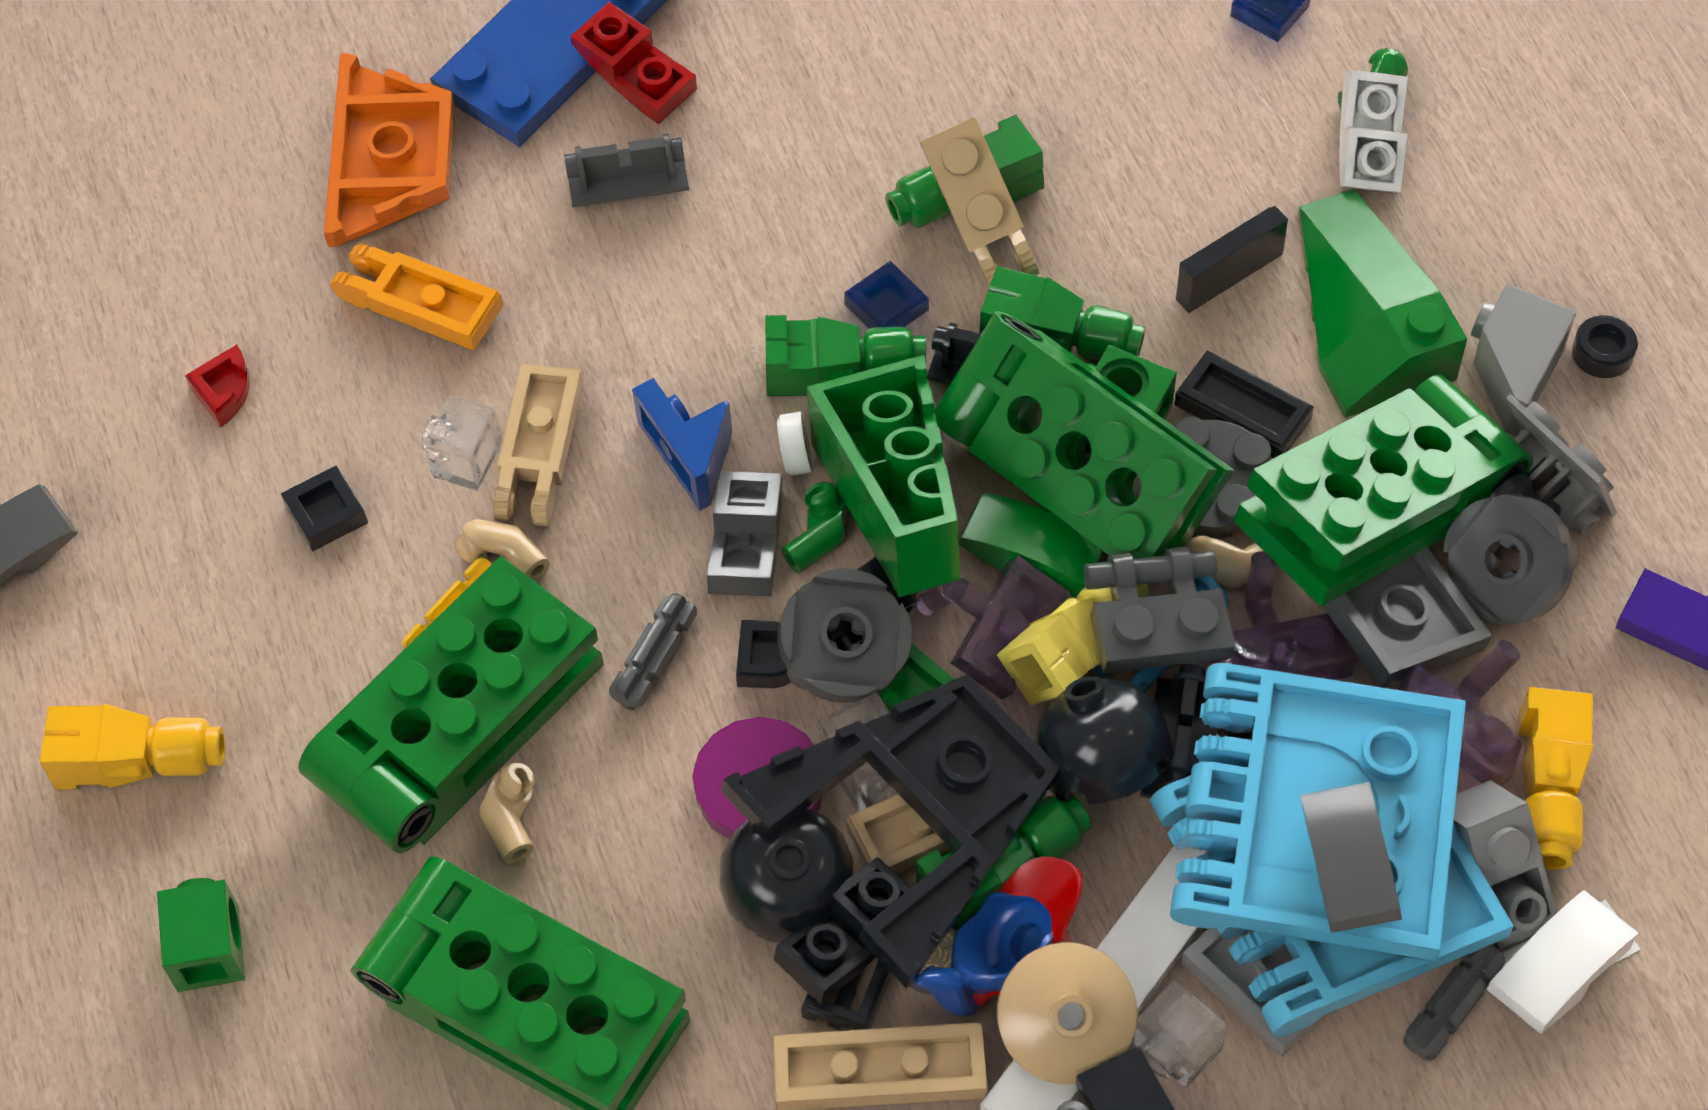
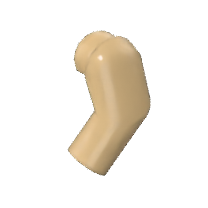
[454,519,550,581]
[479,762,535,864]

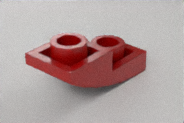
[570,2,697,124]

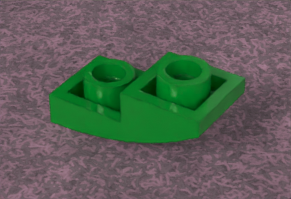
[959,492,1102,598]

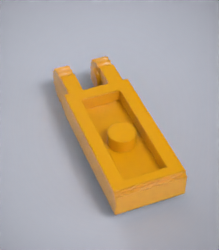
[330,243,503,351]

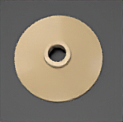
[997,942,1137,1084]

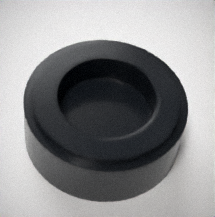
[1572,315,1638,378]

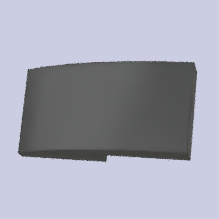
[0,484,78,586]
[1300,782,1402,933]

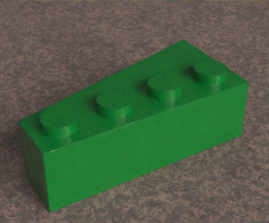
[807,355,961,597]

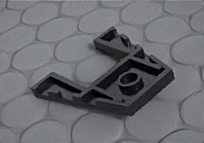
[721,674,1060,989]

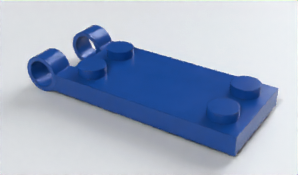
[430,0,667,147]

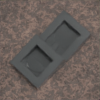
[707,471,783,596]

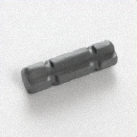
[609,593,697,710]
[1403,945,1505,1061]

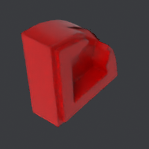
[185,344,250,427]

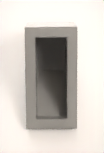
[1471,284,1576,437]

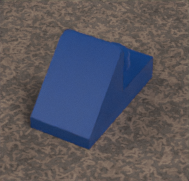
[632,378,732,511]

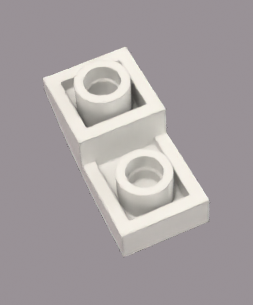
[1339,70,1408,193]
[1487,890,1638,1034]

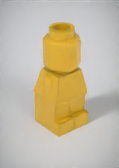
[1517,687,1594,870]
[40,703,226,790]

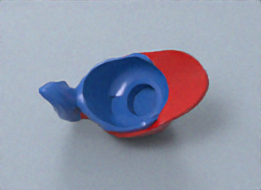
[914,857,1083,1017]

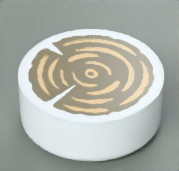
[777,411,813,476]

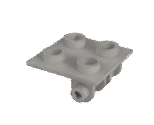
[1506,394,1617,536]

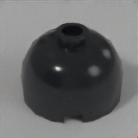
[1036,677,1174,804]
[719,808,853,942]

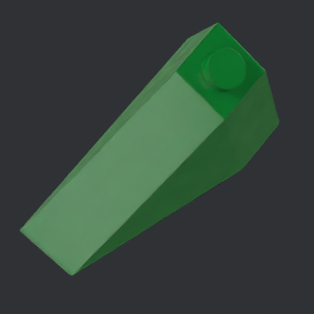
[1298,189,1467,418]

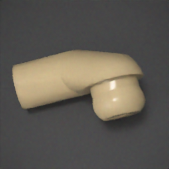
[1186,536,1278,589]

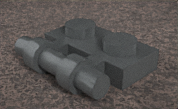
[1083,547,1236,673]

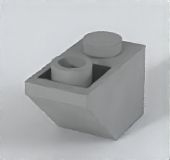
[1453,780,1557,950]

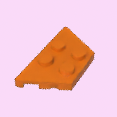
[324,53,455,247]

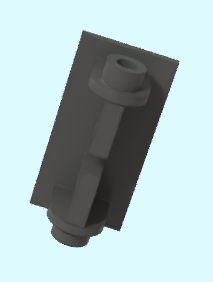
[564,133,689,208]

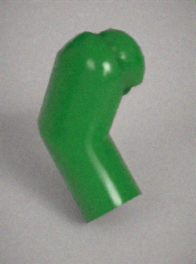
[781,482,848,574]

